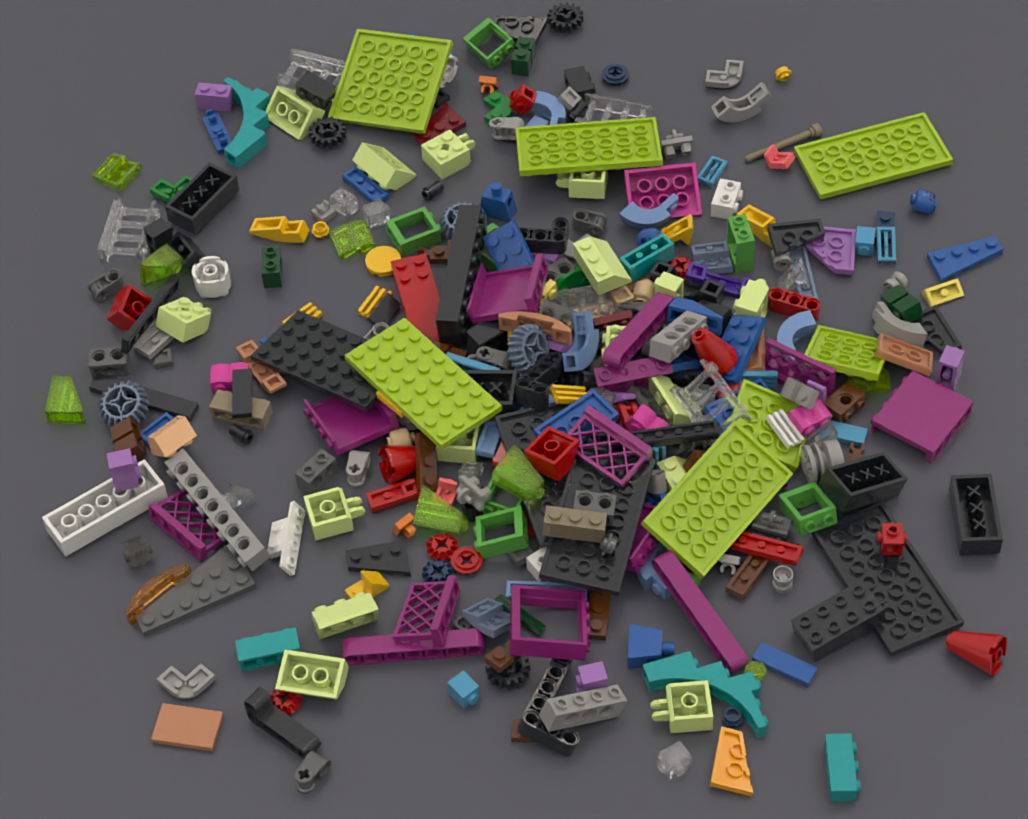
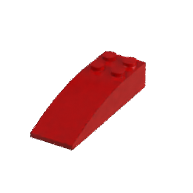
[390,253,453,349]

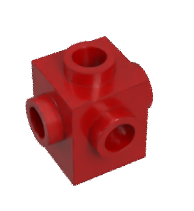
[509,84,537,115]
[877,522,907,555]

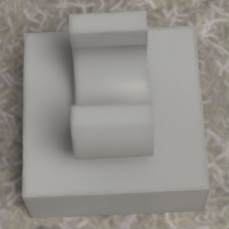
[557,86,581,110]
[311,200,337,223]
[719,554,741,575]

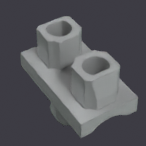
[661,129,693,159]
[456,474,492,511]

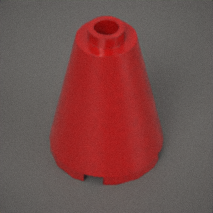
[691,328,738,374]
[378,445,416,484]
[946,631,1008,675]

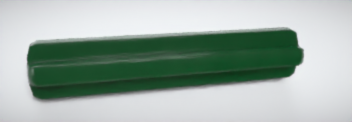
[495,594,546,635]

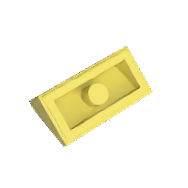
[921,278,964,307]

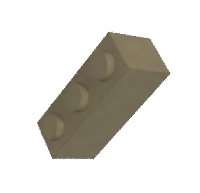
[209,390,273,431]
[543,505,607,543]

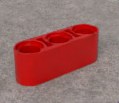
[767,287,821,322]

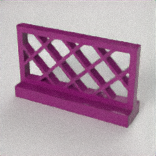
[765,338,837,399]
[567,405,652,488]
[149,490,227,562]
[393,575,461,645]

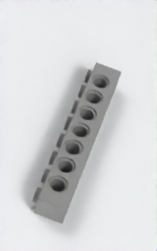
[164,448,271,571]

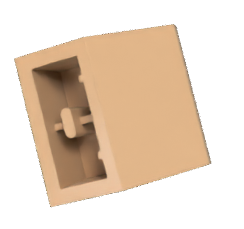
[147,415,197,458]

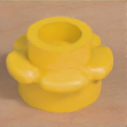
[775,66,792,82]
[312,221,329,238]

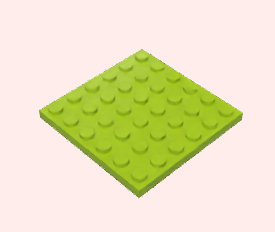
[328,29,453,134]

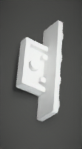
[267,501,305,576]

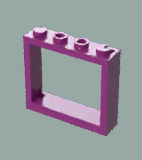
[510,585,591,661]

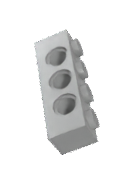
[649,310,708,363]
[539,684,628,732]

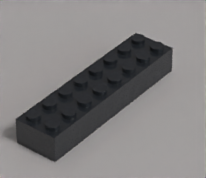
[436,205,487,344]

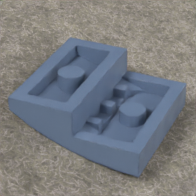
[690,241,733,274]
[462,598,510,638]

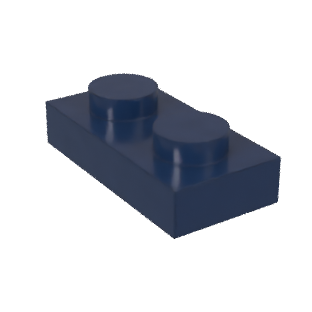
[874,211,895,244]

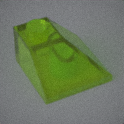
[139,244,182,287]

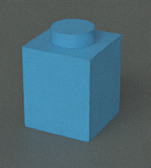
[855,226,875,256]
[447,670,481,709]

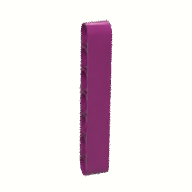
[602,292,675,369]
[651,550,749,674]
[342,628,485,665]

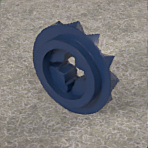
[602,64,629,86]
[422,558,454,582]

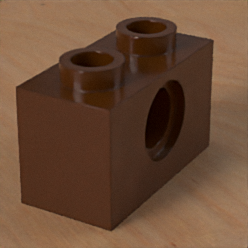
[823,381,866,423]

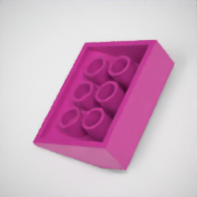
[623,163,702,219]

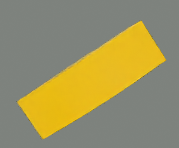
[736,205,776,248]
[249,216,310,243]

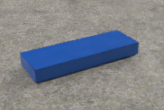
[342,166,390,207]
[752,642,818,687]

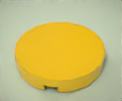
[365,246,401,277]

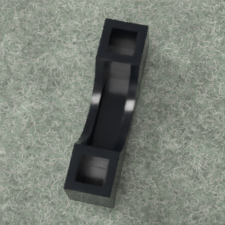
[649,260,725,305]

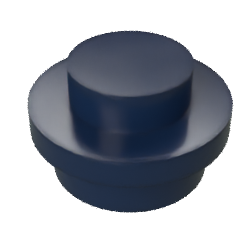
[722,707,743,728]

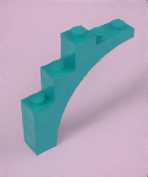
[223,77,270,169]
[643,651,769,739]

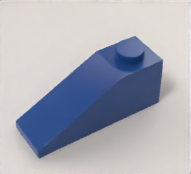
[667,297,723,335]

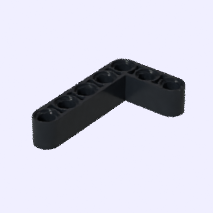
[518,658,580,756]

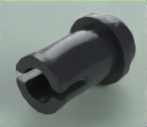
[567,100,589,122]
[421,180,444,200]
[229,423,254,444]

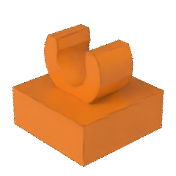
[479,75,499,94]
[392,512,416,539]

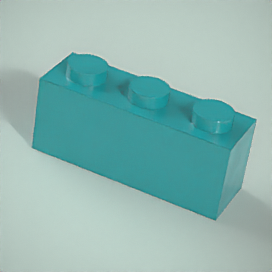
[619,233,674,284]
[235,627,301,672]
[824,733,861,802]

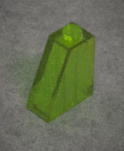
[45,375,86,424]
[492,444,545,505]
[413,485,468,536]

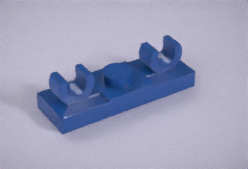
[202,109,232,155]

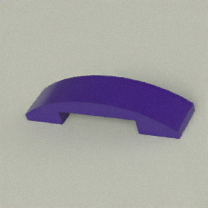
[686,261,756,298]

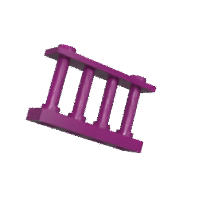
[593,357,673,393]

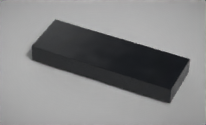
[232,368,252,419]

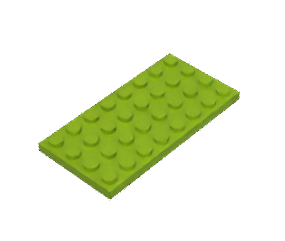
[794,112,953,200]
[515,117,663,176]
[345,318,502,450]
[641,420,794,579]

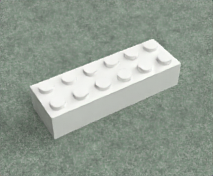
[42,459,168,557]

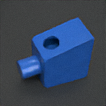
[480,182,517,223]
[628,624,675,669]

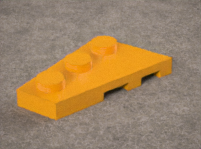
[710,726,753,797]

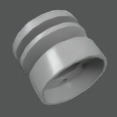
[801,439,845,484]

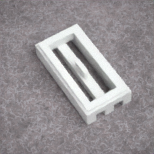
[765,409,804,449]

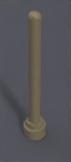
[745,123,823,162]

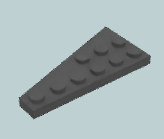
[136,543,256,637]

